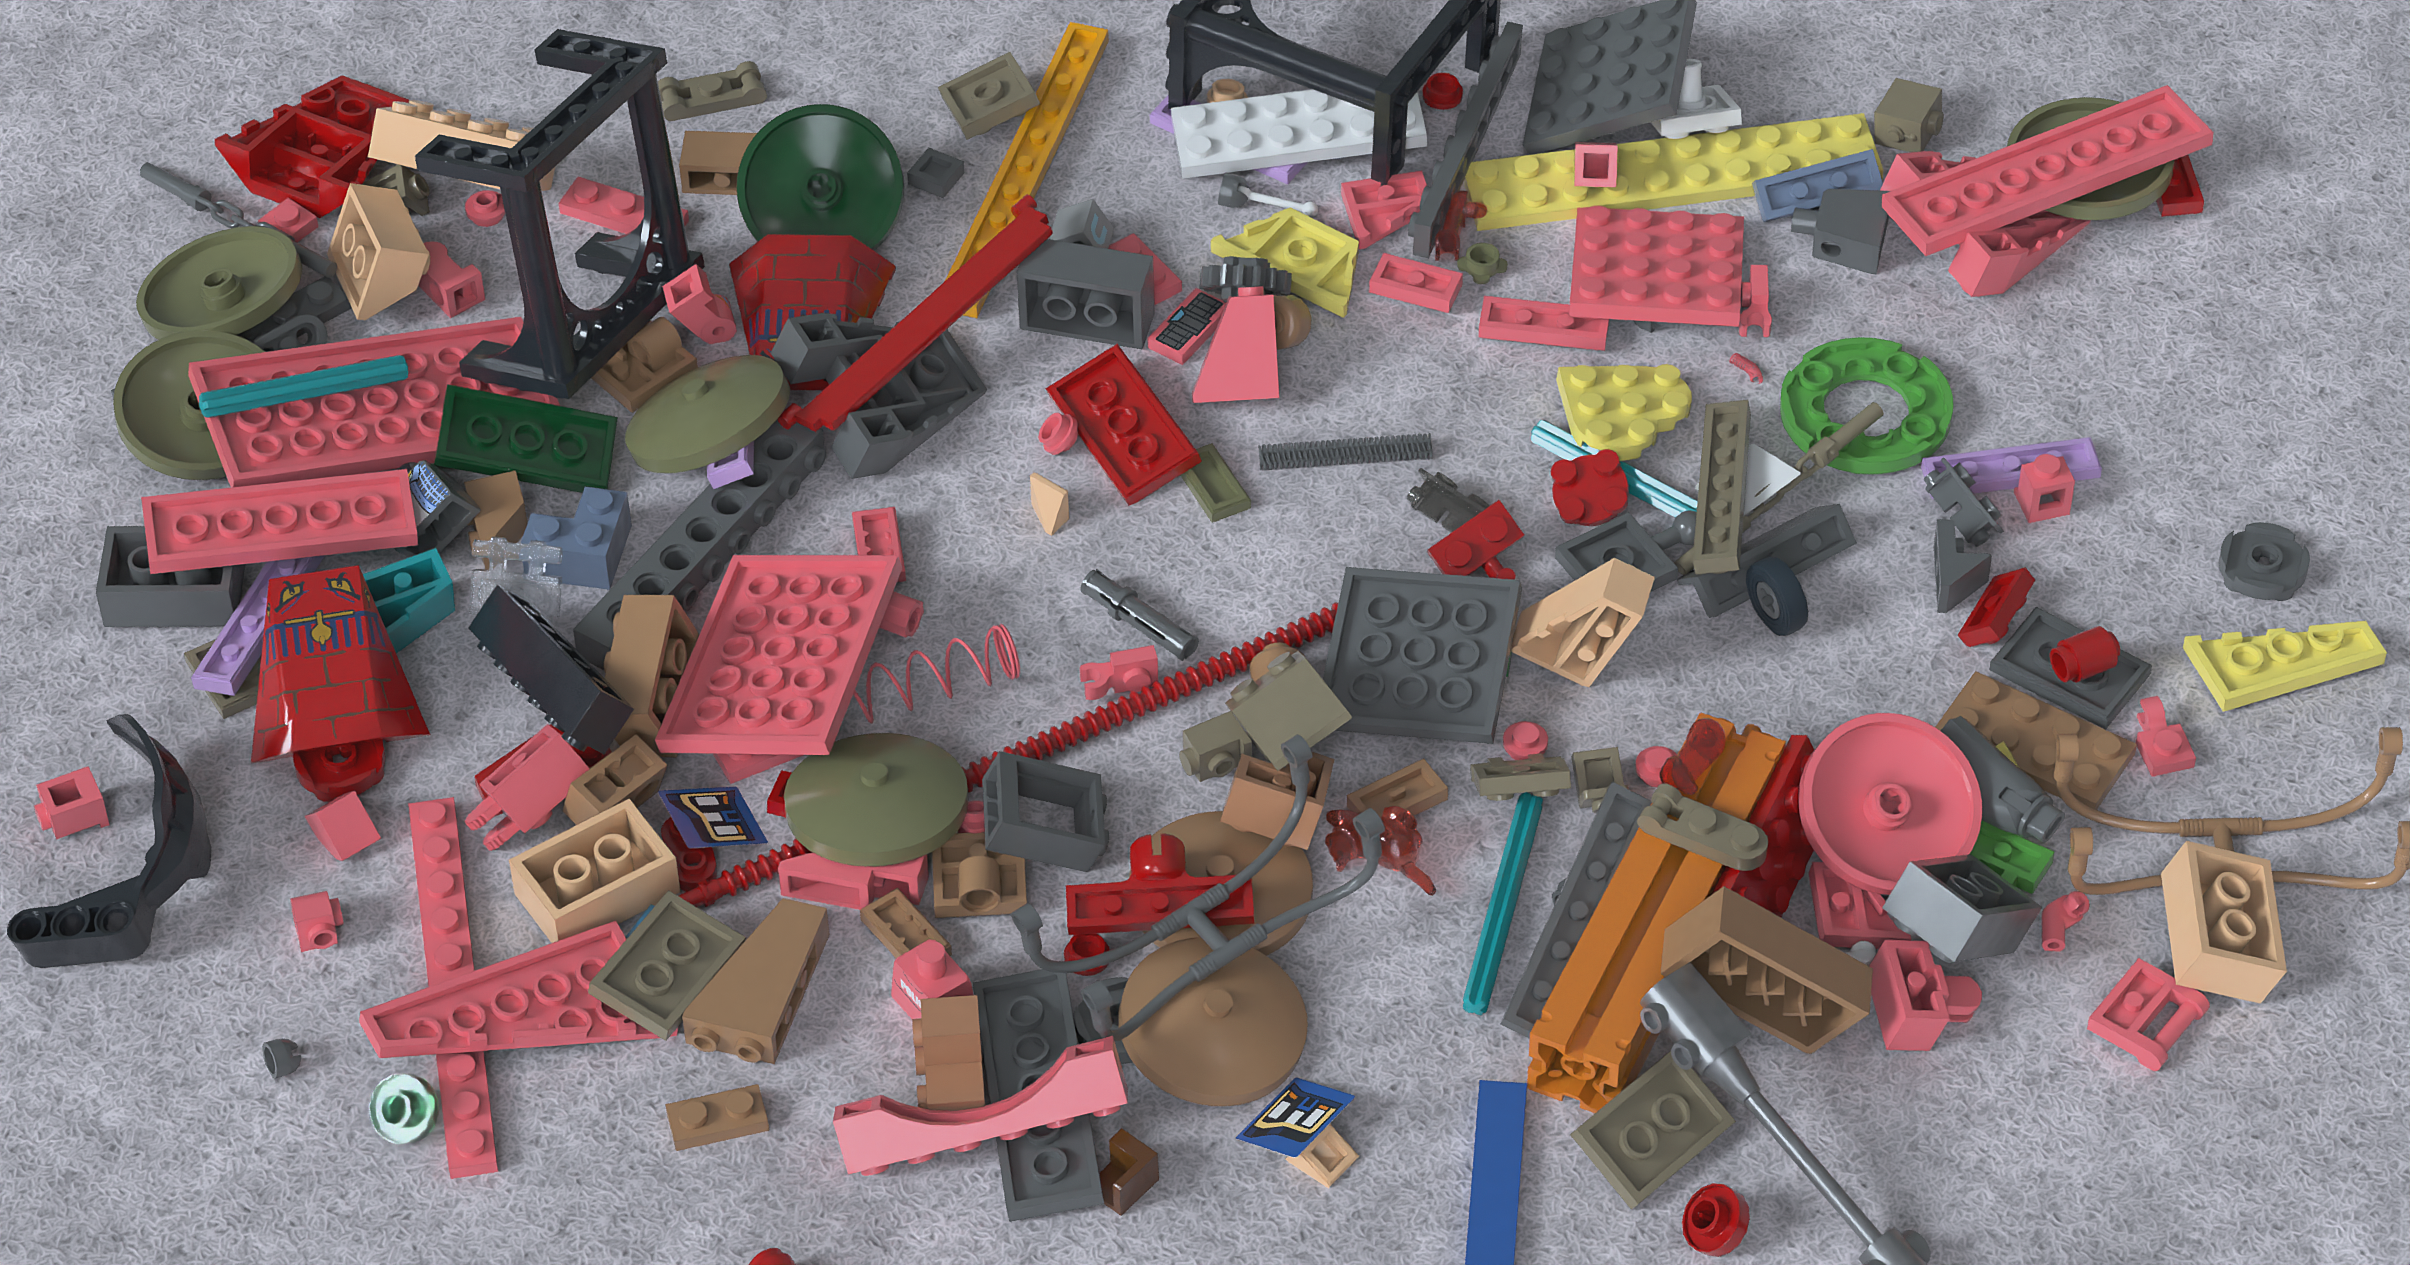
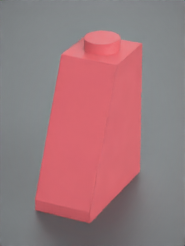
[1192,286,1279,403]

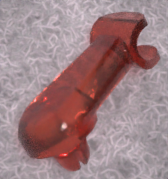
[1434,190,1487,261]
[1660,718,1726,795]

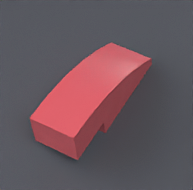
[778,853,929,910]

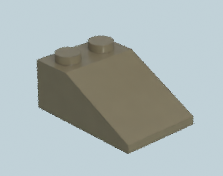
[1225,651,1352,771]

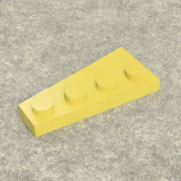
[2183,621,2387,712]

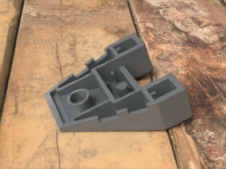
[771,313,987,479]

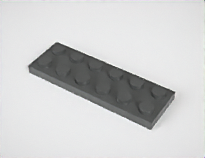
[972,969,1104,1222]

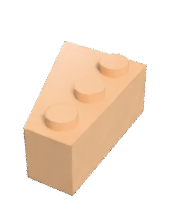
[1511,558,1655,687]

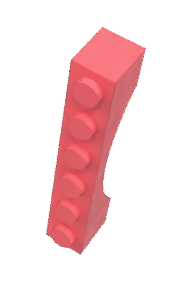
[833,1036,1128,1176]

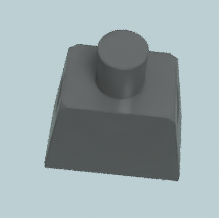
[1791,189,1890,275]

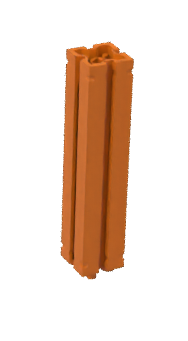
[1527,712,1786,1113]

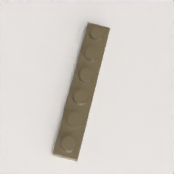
[1693,399,1751,575]

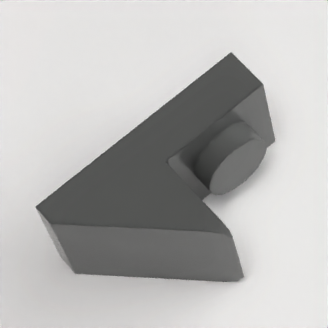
[1933,519,1992,613]

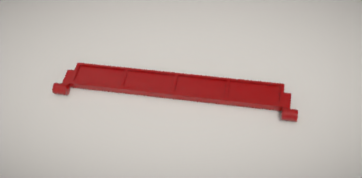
[777,194,1053,432]

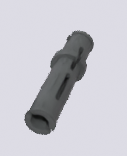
[1080,569,1199,661]

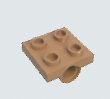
[591,317,698,413]
[932,832,1027,918]

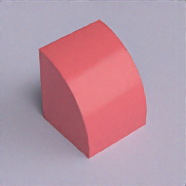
[1574,142,1618,187]
[304,791,381,861]

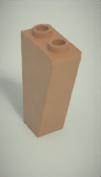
[682,898,830,1064]

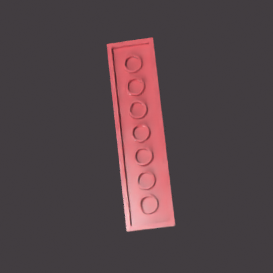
[1882,85,2214,256]

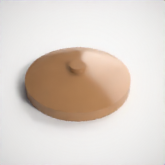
[1129,811,1313,956]
[1118,937,1308,1106]

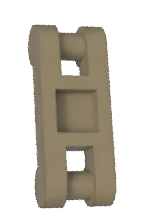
[658,61,767,121]

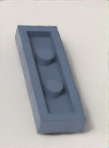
[1752,149,1883,222]

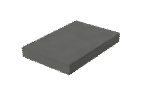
[1989,607,2152,730]

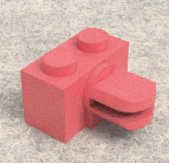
[1869,940,1982,1051]

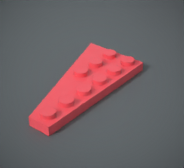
[359,921,679,1058]

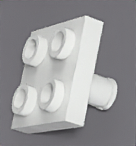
[1650,59,1742,139]

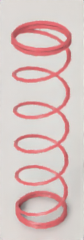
[853,624,1020,724]

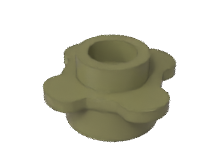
[1457,243,1508,284]

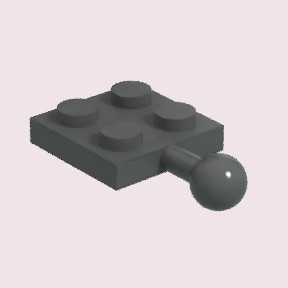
[1555,510,1697,592]

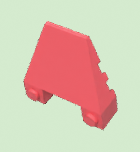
[1880,151,2091,297]

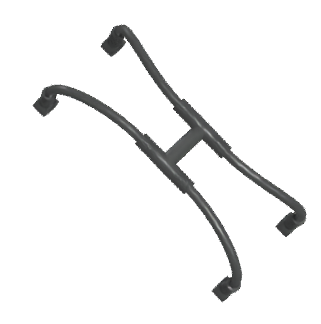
[1011,734,1385,1042]

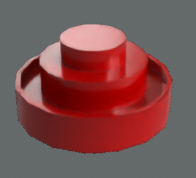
[1682,1183,1750,1257]

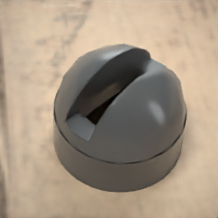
[262,1038,302,1079]

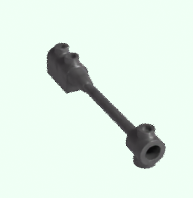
[1640,962,1931,1265]

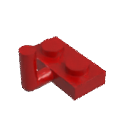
[1427,500,1525,580]

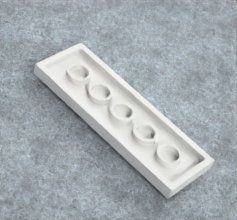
[1171,89,1427,179]

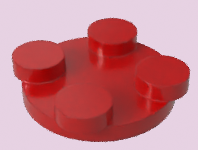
[1551,449,1629,526]

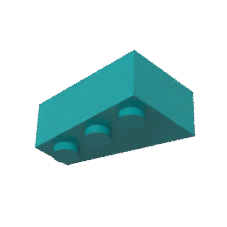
[363,548,455,654]

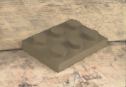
[588,890,746,1041]
[1570,1051,1736,1209]

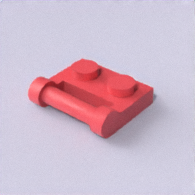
[2087,958,2210,1071]

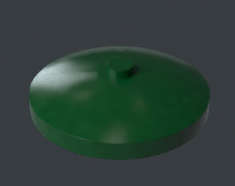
[736,104,904,251]

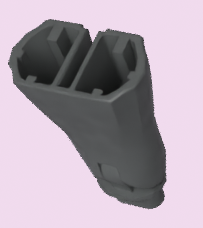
[1941,716,2065,843]

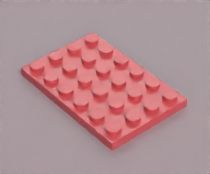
[655,555,902,755]

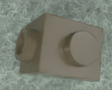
[1571,747,1629,814]

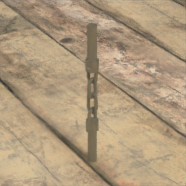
[1673,402,1884,575]

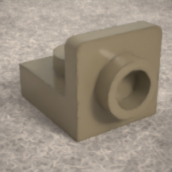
[362,164,430,216]

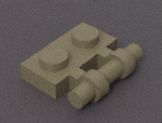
[1470,753,1571,801]

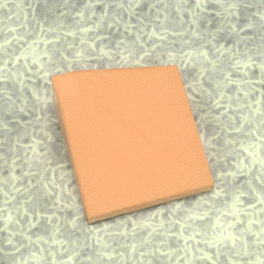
[1030,472,1069,536]
[1285,1124,1359,1188]

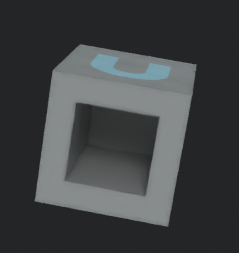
[1049,199,1114,249]

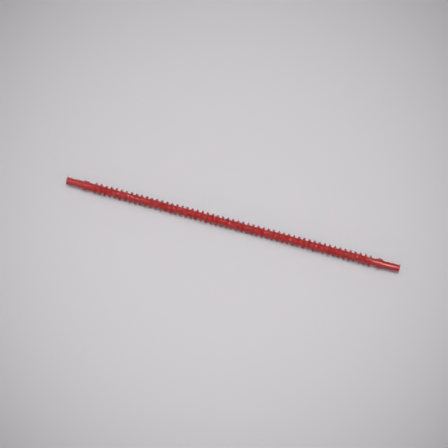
[678,602,1338,907]

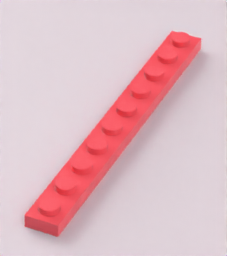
[408,797,498,1179]

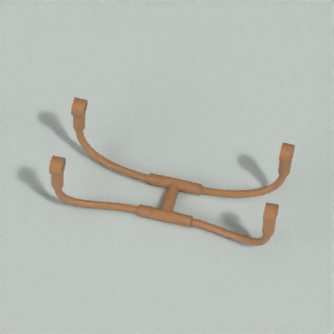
[2054,727,2410,895]

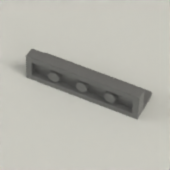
[1677,504,1857,618]

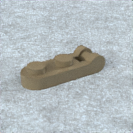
[1637,784,1768,871]

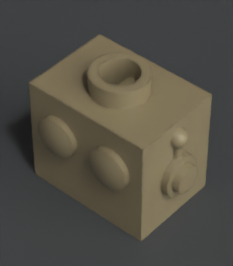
[1874,78,1944,152]

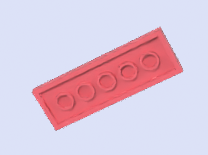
[141,469,418,574]

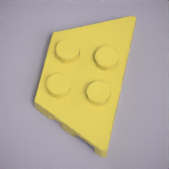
[1211,207,1359,318]

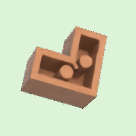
[1220,752,1335,850]
[912,995,985,1111]

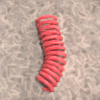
[1729,353,1763,384]

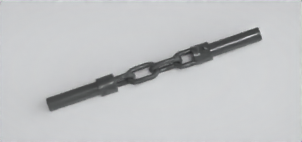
[140,162,337,278]

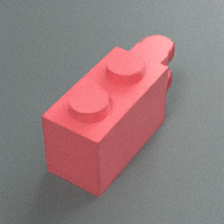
[465,724,590,851]

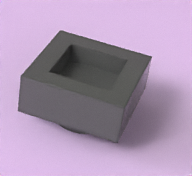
[907,147,965,198]

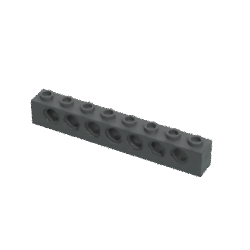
[573,410,826,670]

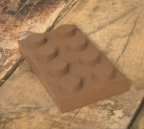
[1935,671,2137,810]

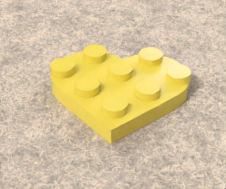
[1556,364,1692,461]

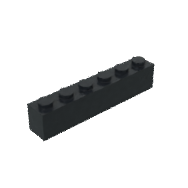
[468,584,634,754]

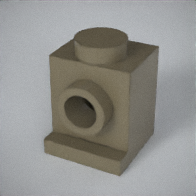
[1179,711,1252,782]

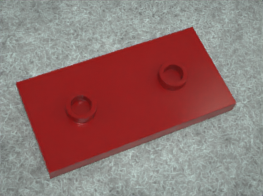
[1045,343,1202,506]

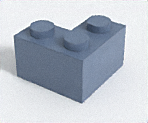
[520,487,632,590]

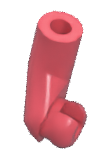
[2041,891,2090,952]

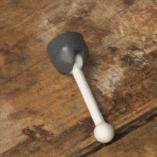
[1218,173,1319,218]

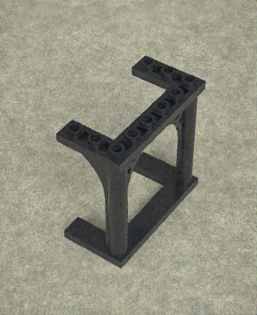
[1165,0,1501,187]
[415,29,705,399]

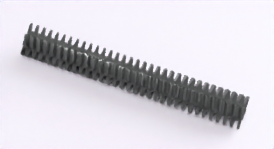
[1258,433,1432,470]

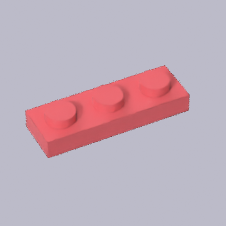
[558,176,689,234]
[1479,296,1610,351]

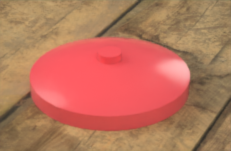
[1798,713,1982,895]

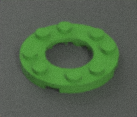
[1780,337,1953,474]

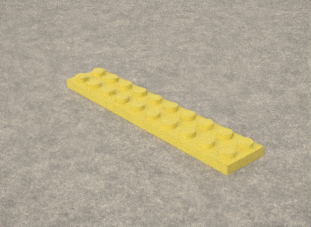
[1464,113,1883,231]

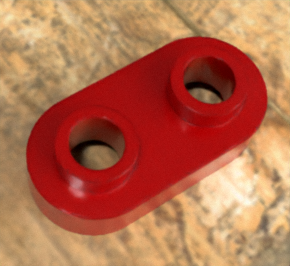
[661,817,717,892]

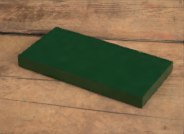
[434,384,618,493]

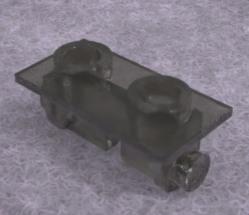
[1407,468,1489,533]

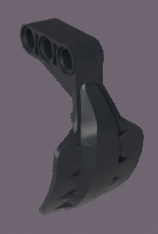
[7,714,212,968]

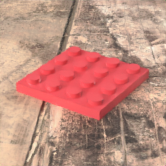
[1569,206,1744,327]

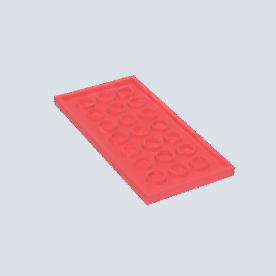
[188,317,560,487]

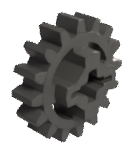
[1199,256,1292,303]

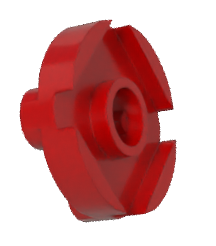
[293,739,386,802]

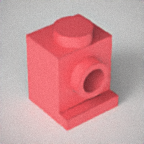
[2014,454,2075,523]
[34,766,110,840]

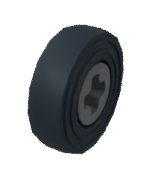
[1746,557,1809,636]

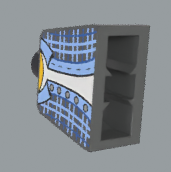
[394,460,481,558]

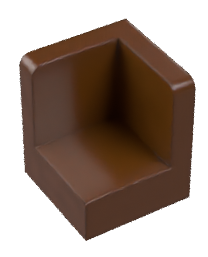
[1099,1128,1159,1216]

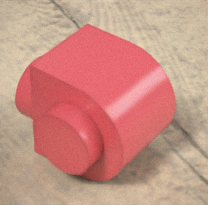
[290,891,344,952]

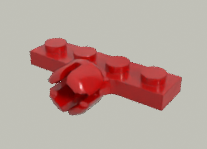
[1066,833,1255,935]

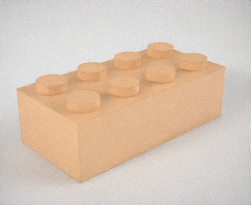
[368,100,555,191]

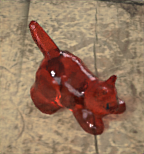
[1325,806,1436,896]

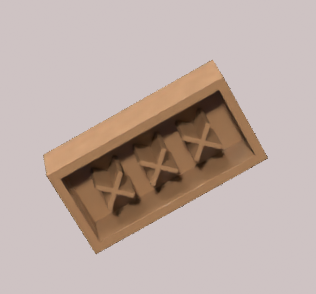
[1660,886,1873,1054]

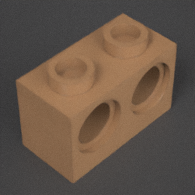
[562,734,667,825]

